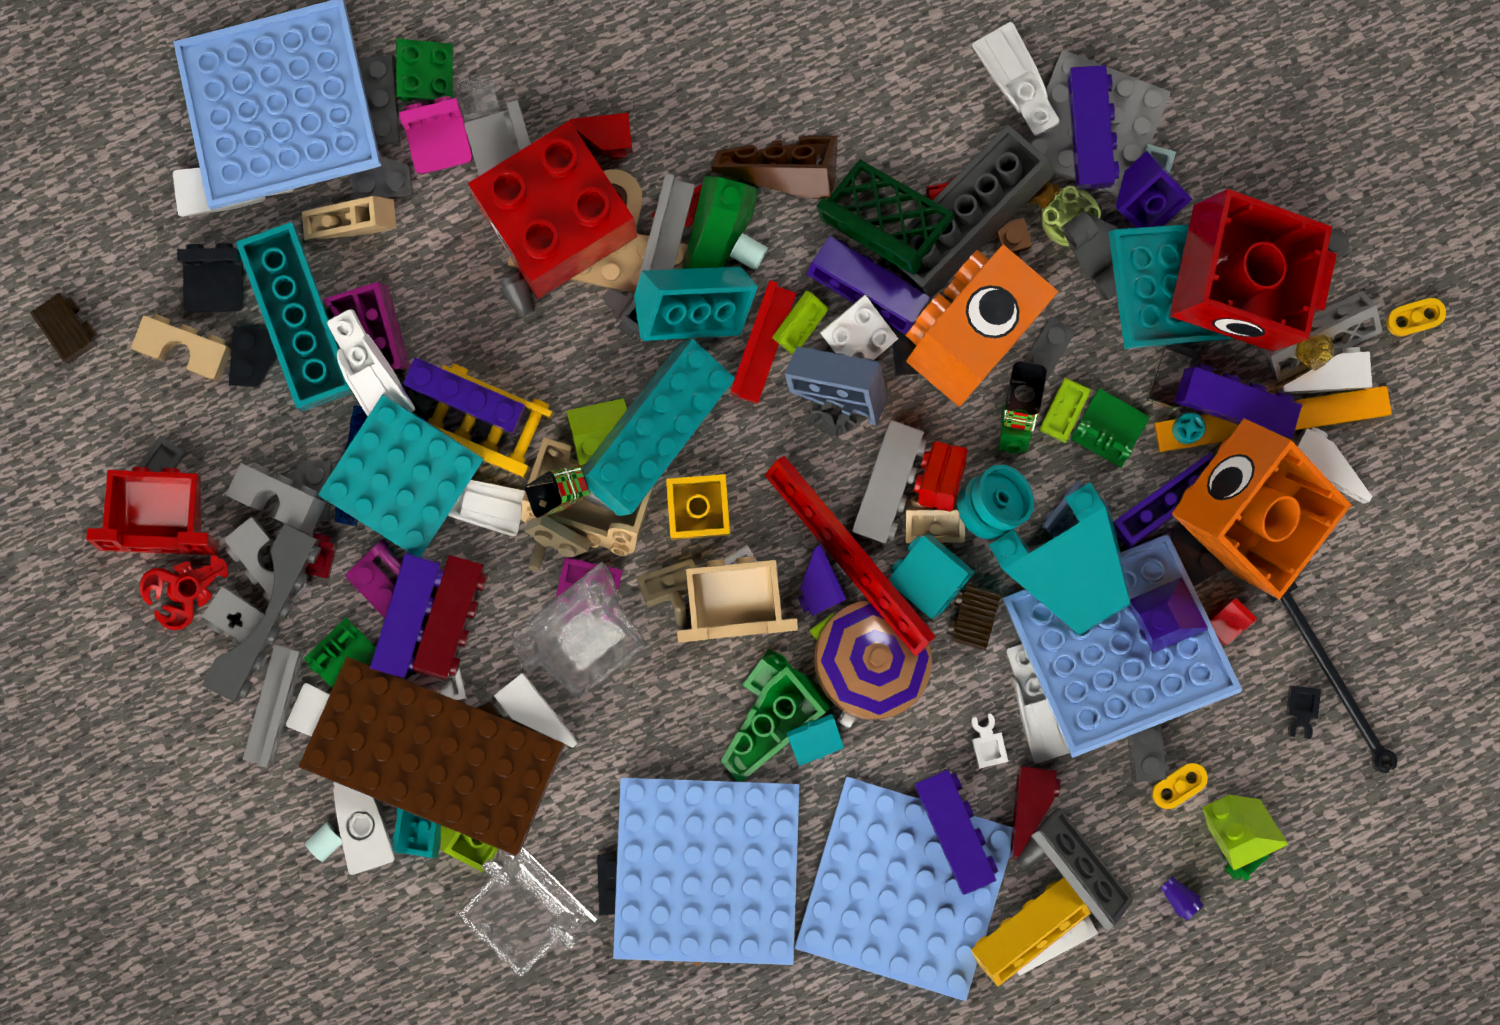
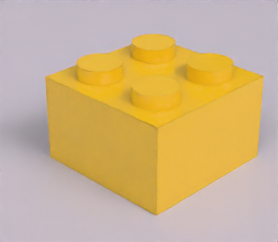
[666,474,730,540]

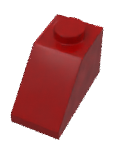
[570,113,633,160]
[1208,598,1257,646]

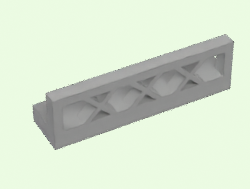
[636,173,695,288]
[1259,291,1383,382]
[243,644,305,768]

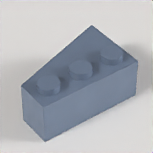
[785,346,888,426]

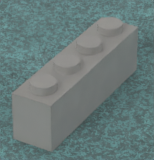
[851,420,927,545]

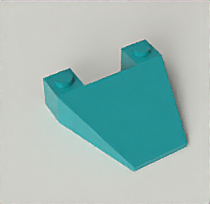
[989,482,1131,635]

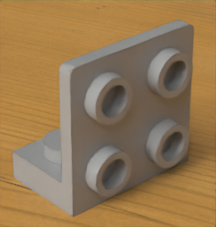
[464,100,531,176]

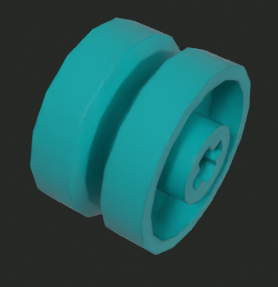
[957,465,1034,540]

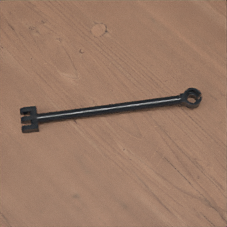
[1265,581,1397,773]

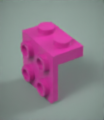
[399,96,473,175]

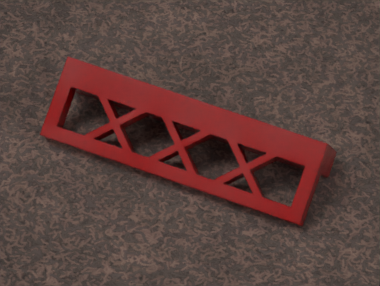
[730,280,797,404]

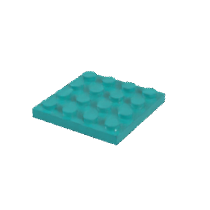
[1108,225,1232,349]
[318,394,484,556]

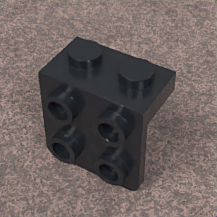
[177,243,243,313]

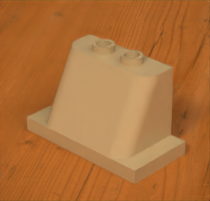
[677,556,798,643]

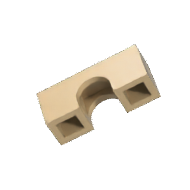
[131,314,231,382]

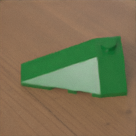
[683,175,759,269]
[721,665,833,782]

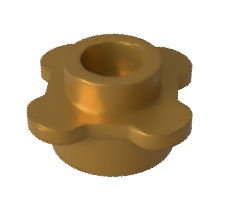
[1028,181,1060,209]

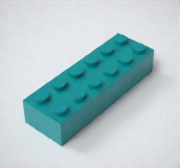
[236,222,353,412]
[582,339,735,516]

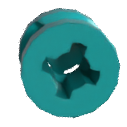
[1172,413,1205,444]

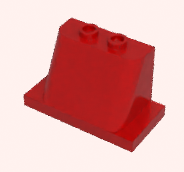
[86,466,218,556]

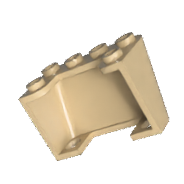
[521,438,654,556]

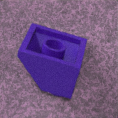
[1115,151,1193,228]
[797,545,846,616]
[1129,577,1208,653]

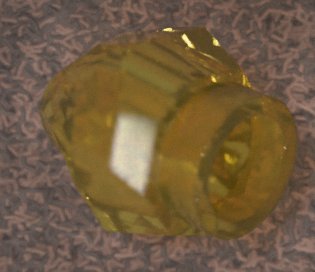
[1295,335,1334,371]

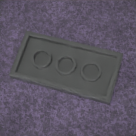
[1031,808,1133,931]

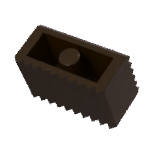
[30,293,98,364]
[946,584,1002,651]

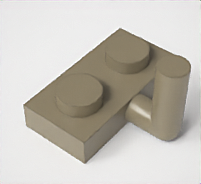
[524,516,591,571]
[636,559,696,626]

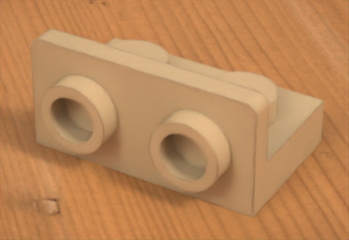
[905,496,965,543]

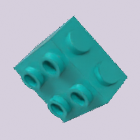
[889,534,975,619]

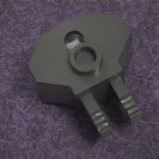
[603,289,656,346]

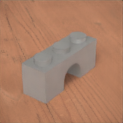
[226,462,326,534]
[223,517,312,603]

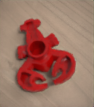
[139,554,229,631]

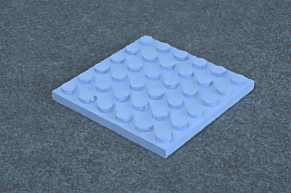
[173,0,382,210]
[1003,534,1242,758]
[794,776,1012,1001]
[613,778,799,965]

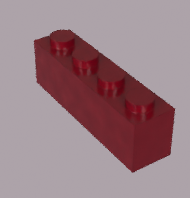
[412,555,488,682]

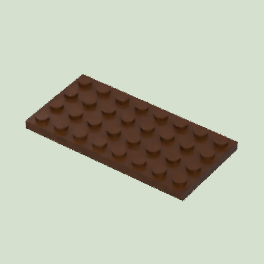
[298,657,565,857]

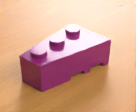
[323,282,411,374]

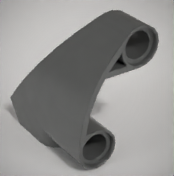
[1061,211,1121,300]

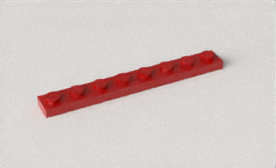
[764,456,936,656]

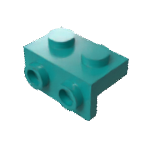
[392,808,441,858]

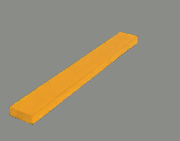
[1154,386,1392,452]

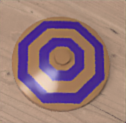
[814,600,932,720]

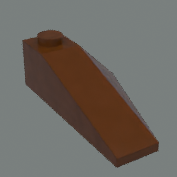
[711,135,838,199]

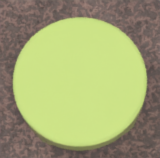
[1041,186,1101,246]

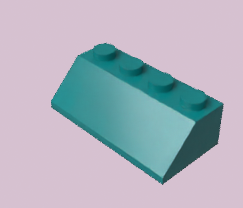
[634,267,758,341]

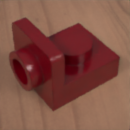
[305,533,337,579]

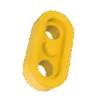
[1386,298,1446,337]
[1151,763,1208,809]

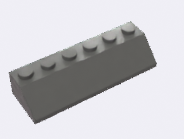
[898,124,1056,299]

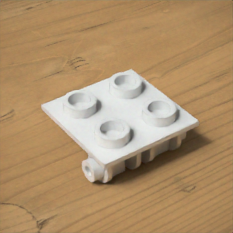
[820,295,898,360]

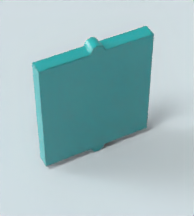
[786,714,844,766]

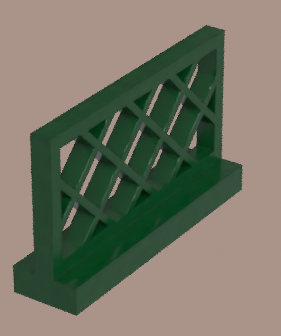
[816,159,955,275]

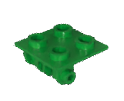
[396,38,453,102]
[1070,388,1150,468]
[303,617,376,688]

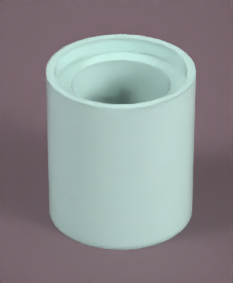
[730,233,768,271]
[305,822,342,862]

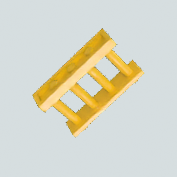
[427,363,554,479]

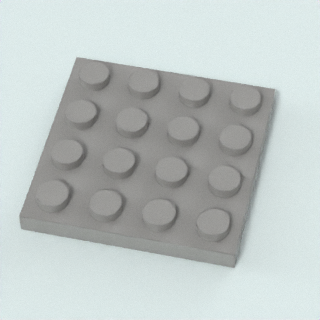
[1026,49,1171,197]

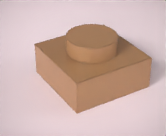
[997,218,1032,252]

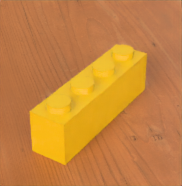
[971,877,1091,987]

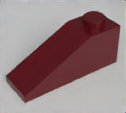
[1009,767,1061,860]

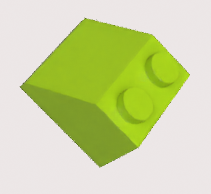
[566,398,627,468]
[1202,795,1288,870]

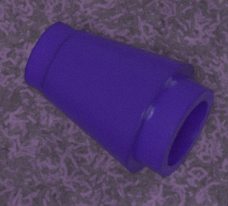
[1160,876,1204,921]

